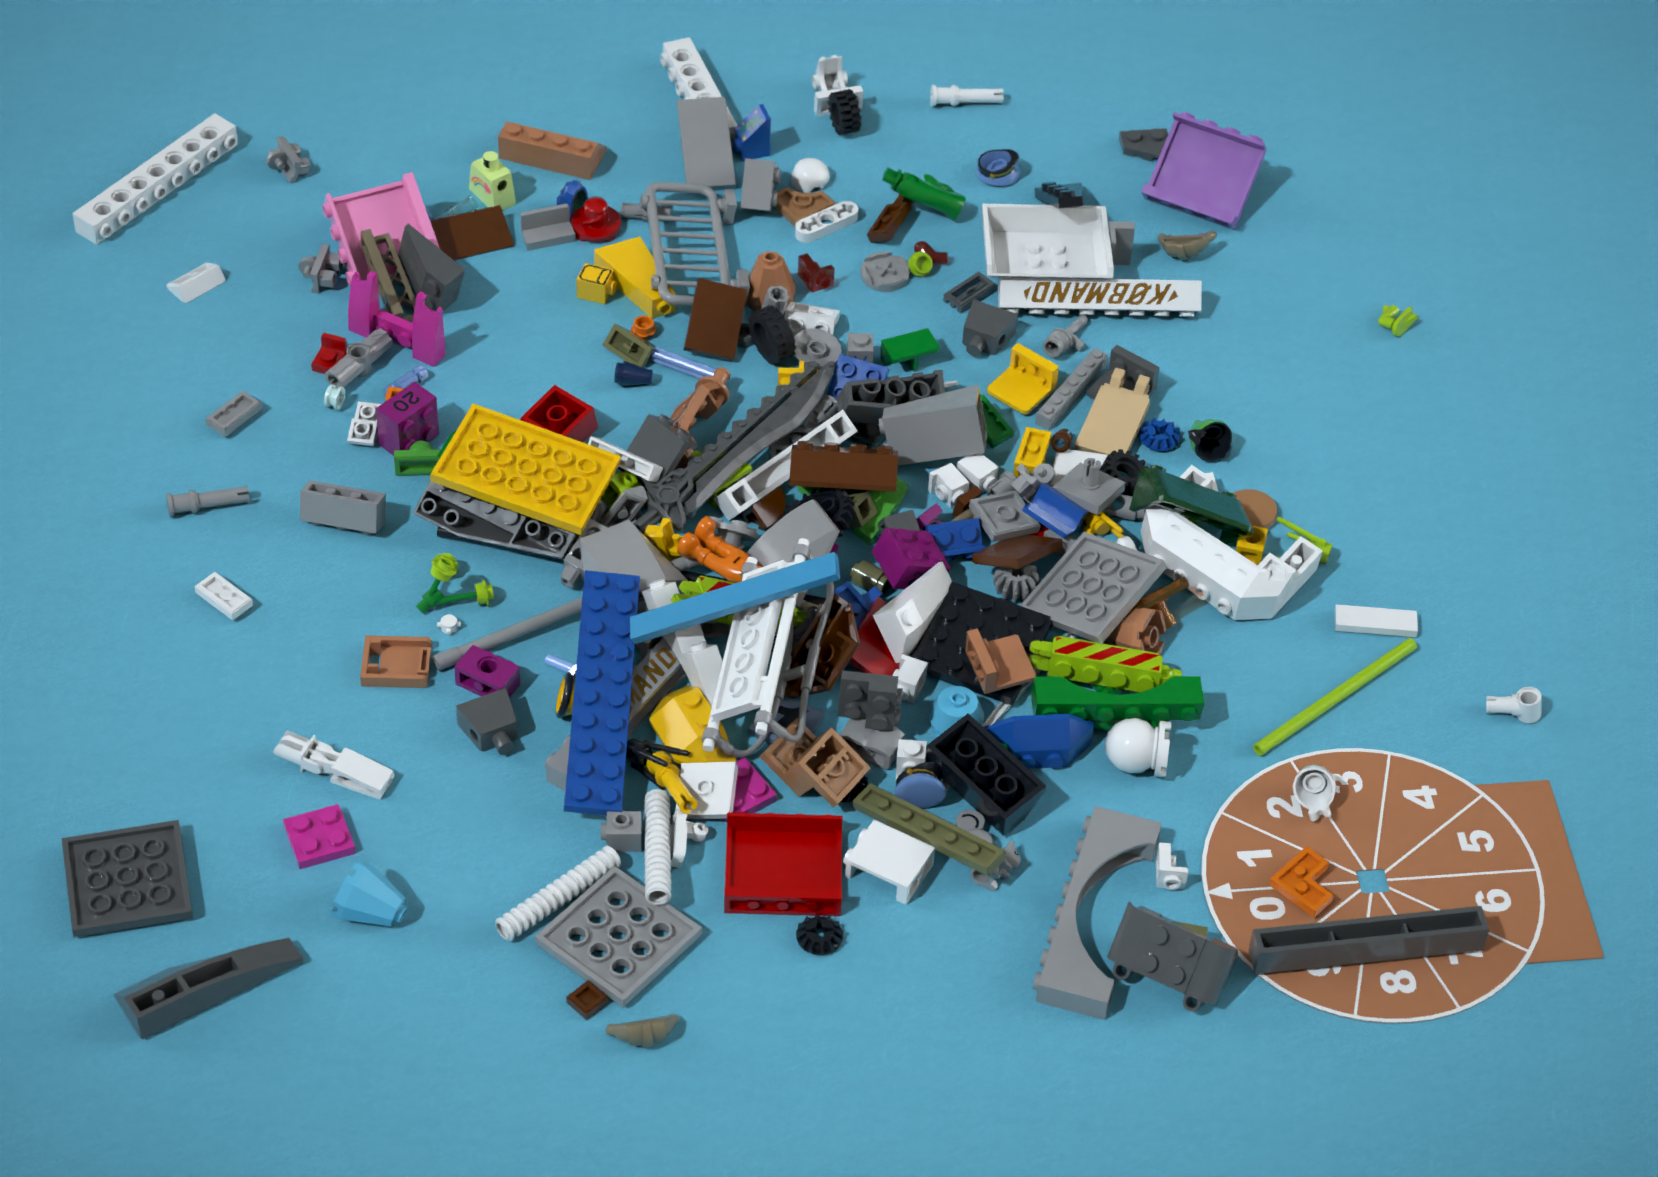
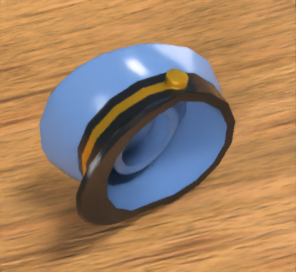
[976,149,1020,186]
[894,762,947,809]

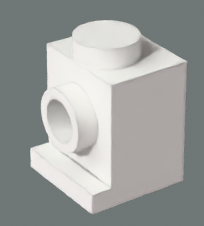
[928,463,969,508]
[893,654,928,704]
[896,739,927,780]

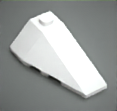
[873,562,952,663]

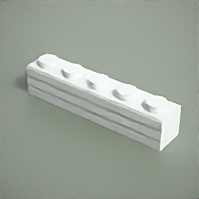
[588,436,663,483]

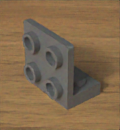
[1087,345,1160,400]

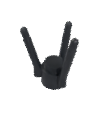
[626,738,690,790]

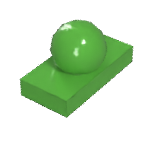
[394,440,441,475]

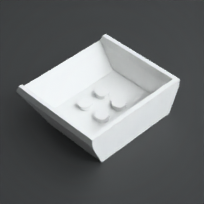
[982,204,1114,279]

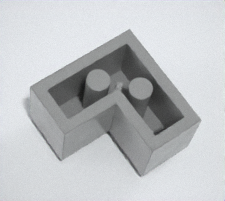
[741,159,781,212]

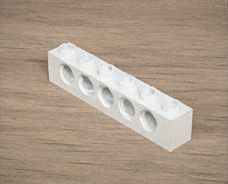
[660,37,738,146]

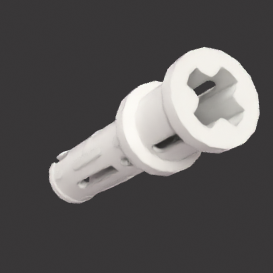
[930,85,1003,107]

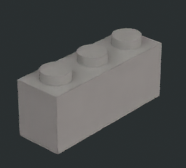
[300,480,386,534]

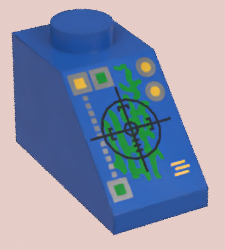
[732,104,771,162]

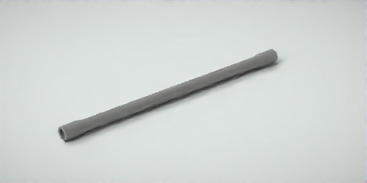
[432,556,701,671]

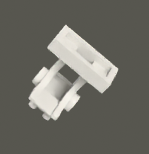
[812,55,863,117]

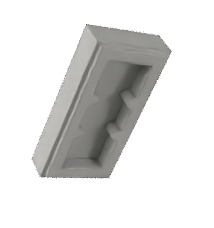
[205,391,262,437]

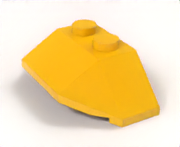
[649,685,736,764]

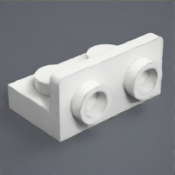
[784,302,840,336]

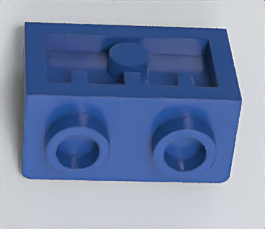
[925,518,986,561]

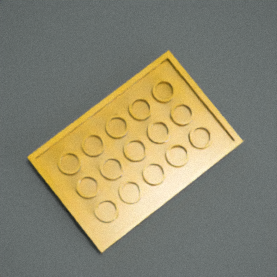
[430,403,621,535]

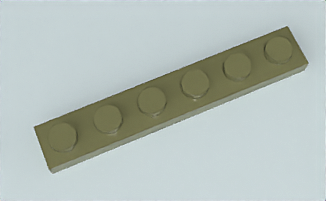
[852,783,1006,876]

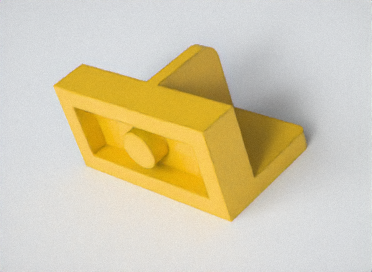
[1013,427,1052,478]

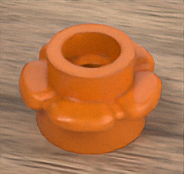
[631,315,656,339]

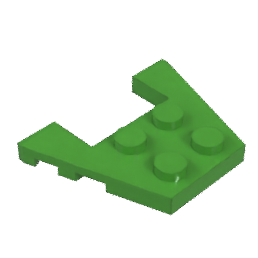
[797,477,909,546]

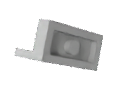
[520,204,575,251]
[1109,221,1135,265]

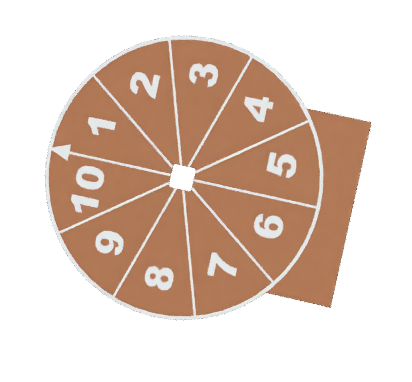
[1202,748,1604,1023]

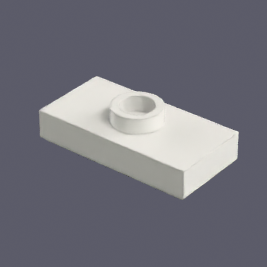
[195,572,253,621]

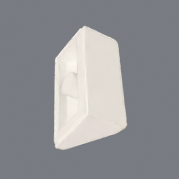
[166,263,225,303]

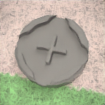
[860,252,910,292]

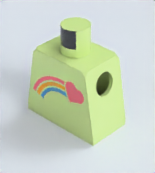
[469,151,516,211]

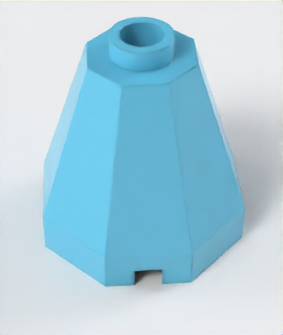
[331,858,408,927]

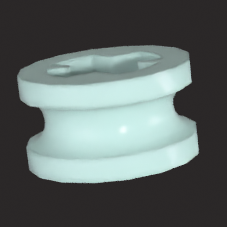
[324,384,345,410]

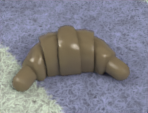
[1157,231,1217,261]
[606,1014,679,1048]

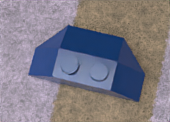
[983,714,1094,769]

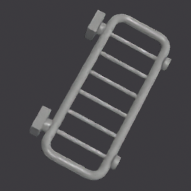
[640,182,750,306]

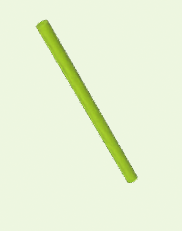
[1253,638,1417,756]

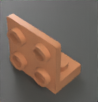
[965,628,1036,694]

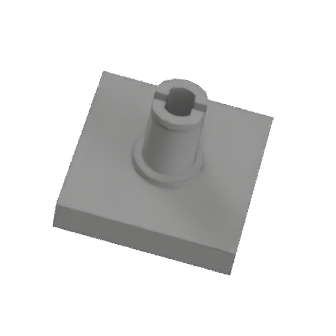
[1053,458,1126,515]

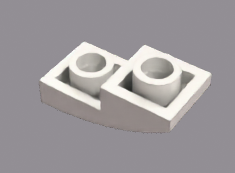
[347,401,382,446]

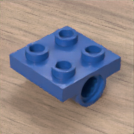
[827,354,890,406]

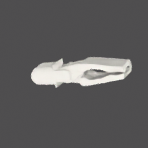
[273,730,395,800]

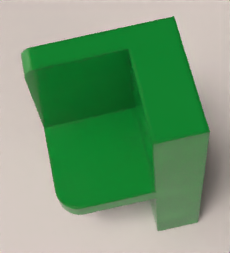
[880,328,940,371]

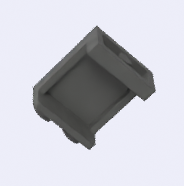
[618,414,698,491]

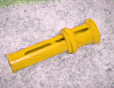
[646,751,697,814]

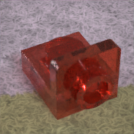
[798,253,835,293]

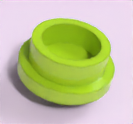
[908,251,933,277]

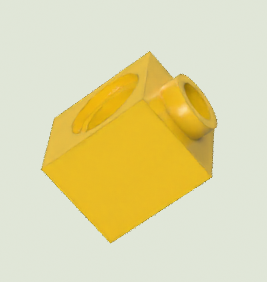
[1236,526,1268,565]

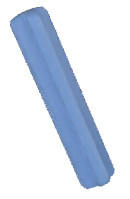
[650,347,716,379]

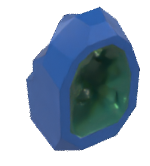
[557,180,588,220]

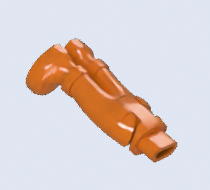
[677,516,762,583]

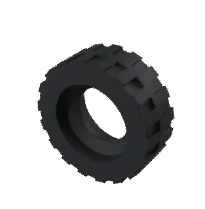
[748,305,796,365]

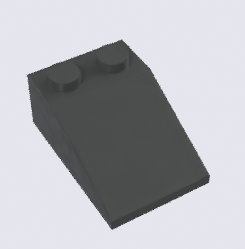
[398,224,465,311]

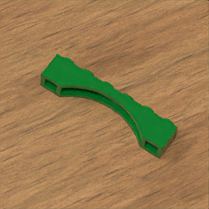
[1031,676,1205,722]

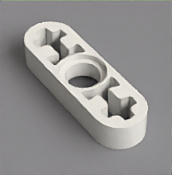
[795,201,858,243]

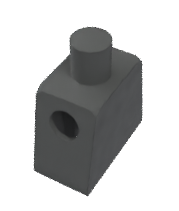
[962,299,1018,357]
[456,688,518,755]

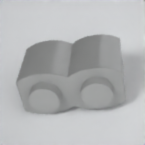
[840,718,905,770]

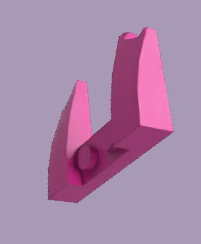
[348,272,445,367]

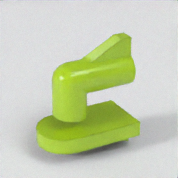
[1378,305,1418,337]

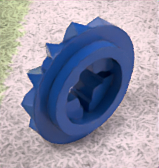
[1139,418,1181,451]

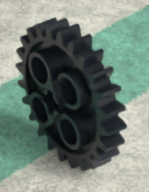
[776,487,856,544]

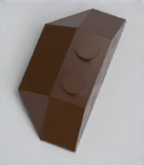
[784,592,860,698]

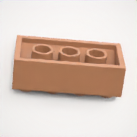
[498,121,607,180]

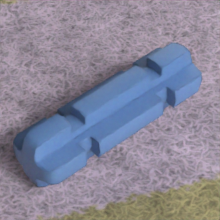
[384,365,428,396]

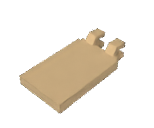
[1075,368,1150,455]

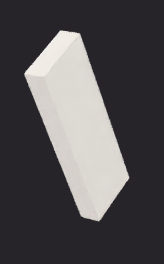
[1334,604,1418,637]

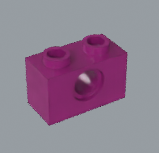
[454,645,520,698]

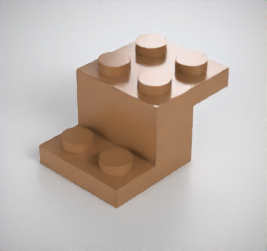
[759,717,871,807]

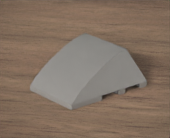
[747,499,840,609]
[579,520,688,598]

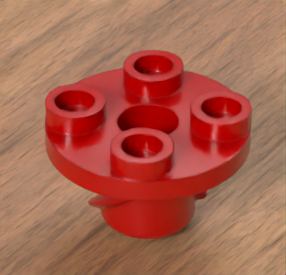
[571,197,621,242]

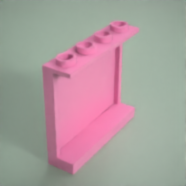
[322,172,440,287]

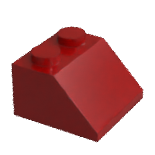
[520,385,598,442]

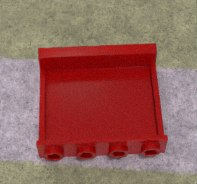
[724,812,843,917]

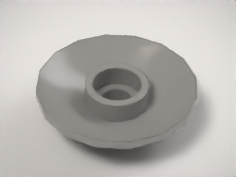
[794,328,842,368]

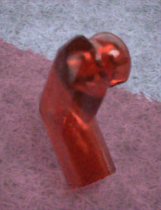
[914,241,948,264]

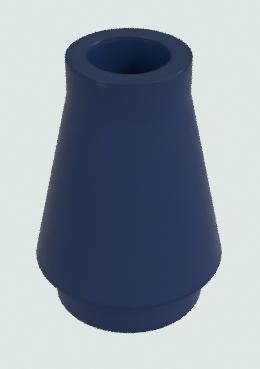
[614,361,653,386]

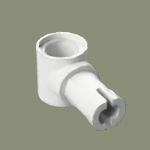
[1486,687,1542,724]

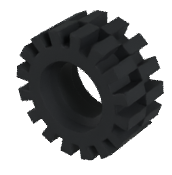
[828,89,862,135]
[1100,449,1149,496]

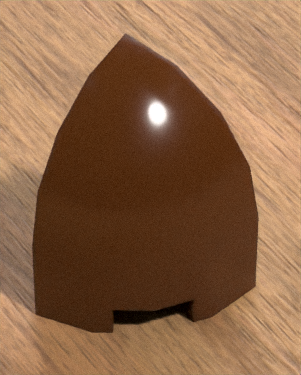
[739,486,786,529]

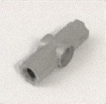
[325,328,393,389]

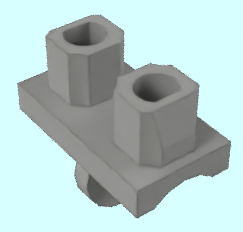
[266,136,311,183]
[298,244,343,294]
[1011,463,1056,503]

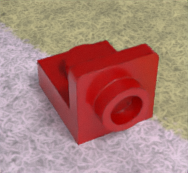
[311,333,347,374]

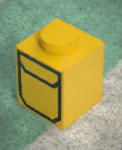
[576,263,617,304]

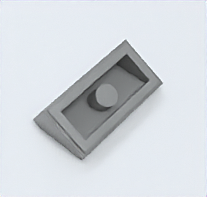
[600,486,648,528]

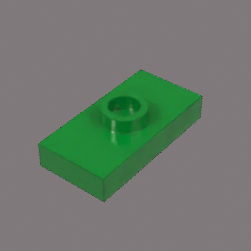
[981,394,1014,448]

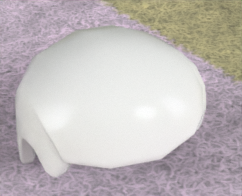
[791,158,830,193]

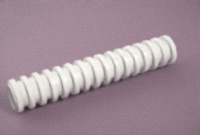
[644,789,671,905]
[495,846,621,941]

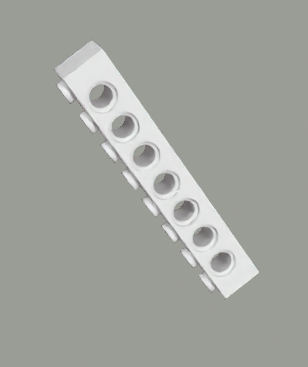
[73,113,238,245]

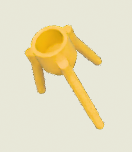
[1083,511,1124,538]

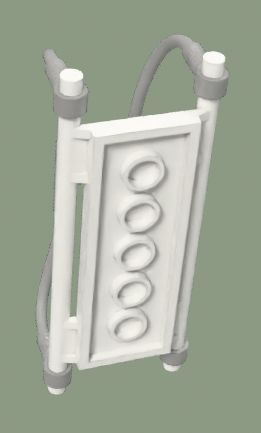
[701,538,834,758]

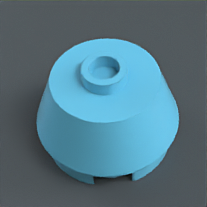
[929,686,984,736]

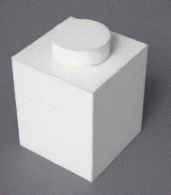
[957,454,998,494]

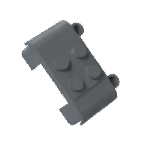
[1107,902,1238,1011]

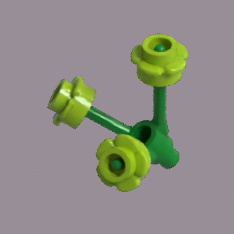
[416,553,494,614]

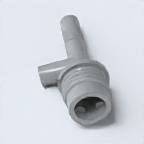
[1043,315,1088,358]

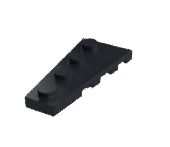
[1034,182,1083,208]

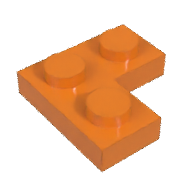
[1269,846,1334,918]

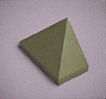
[602,323,654,368]

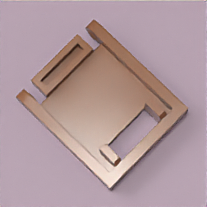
[360,635,432,688]

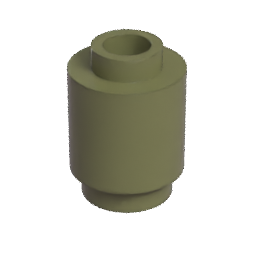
[850,560,891,596]

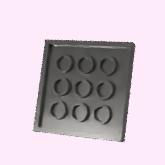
[62,820,193,938]

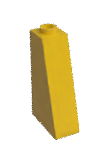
[594,236,675,319]

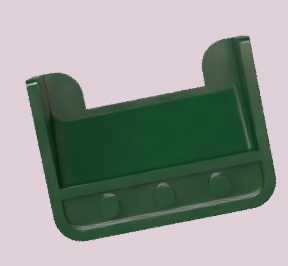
[1129,465,1254,544]

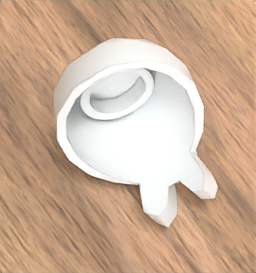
[1293,765,1336,821]

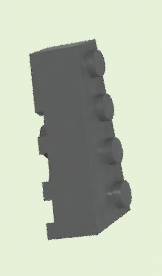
[837,370,945,424]

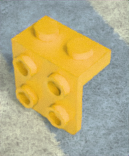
[987,343,1059,415]

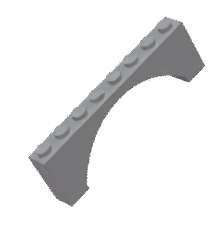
[1033,806,1162,1020]

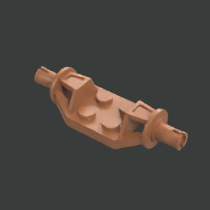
[670,367,731,469]

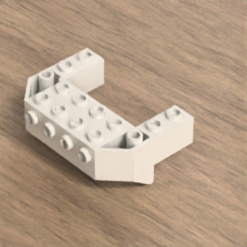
[1141,465,1323,620]

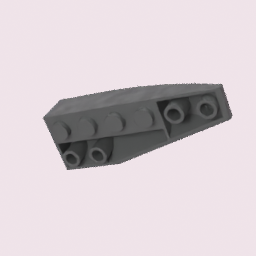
[413,481,576,559]
[114,938,304,1040]

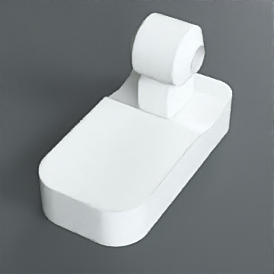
[670,809,708,868]

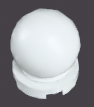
[1105,718,1171,777]

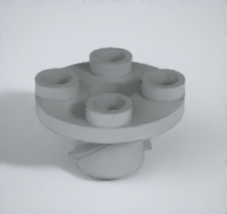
[708,516,757,550]

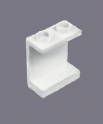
[843,820,935,905]

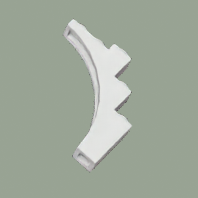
[637,579,723,708]

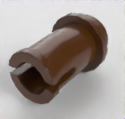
[1051,429,1073,452]

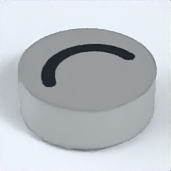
[956,810,985,831]

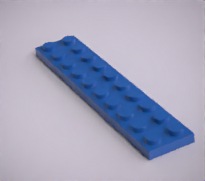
[563,570,640,816]

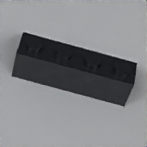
[926,713,1047,836]

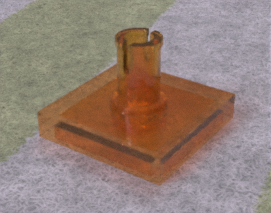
[1131,576,1190,629]

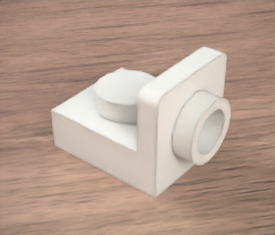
[1156,843,1188,890]

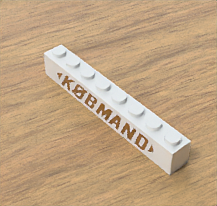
[998,277,1202,317]

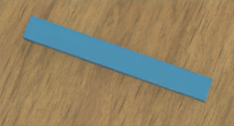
[630,552,840,644]

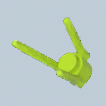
[1276,517,1333,565]

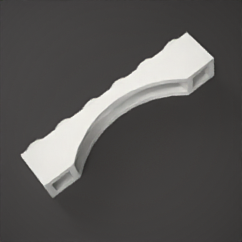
[714,410,857,521]

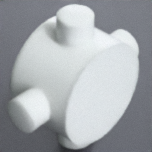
[437,614,461,635]

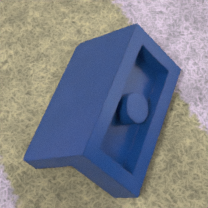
[1022,483,1088,538]

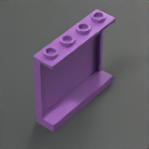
[1141,112,1267,230]

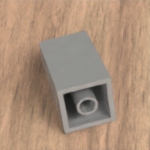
[879,385,987,466]

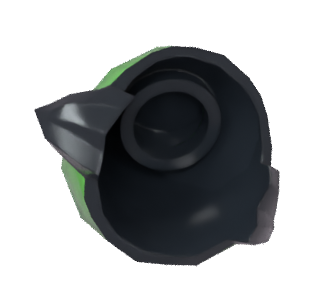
[1188,419,1232,461]

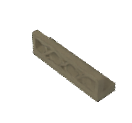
[360,229,416,323]

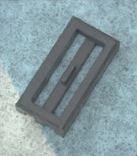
[943,272,996,313]

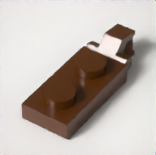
[867,195,914,242]

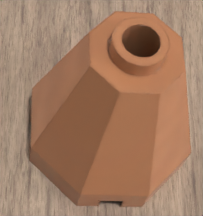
[746,251,796,312]
[1104,608,1166,655]

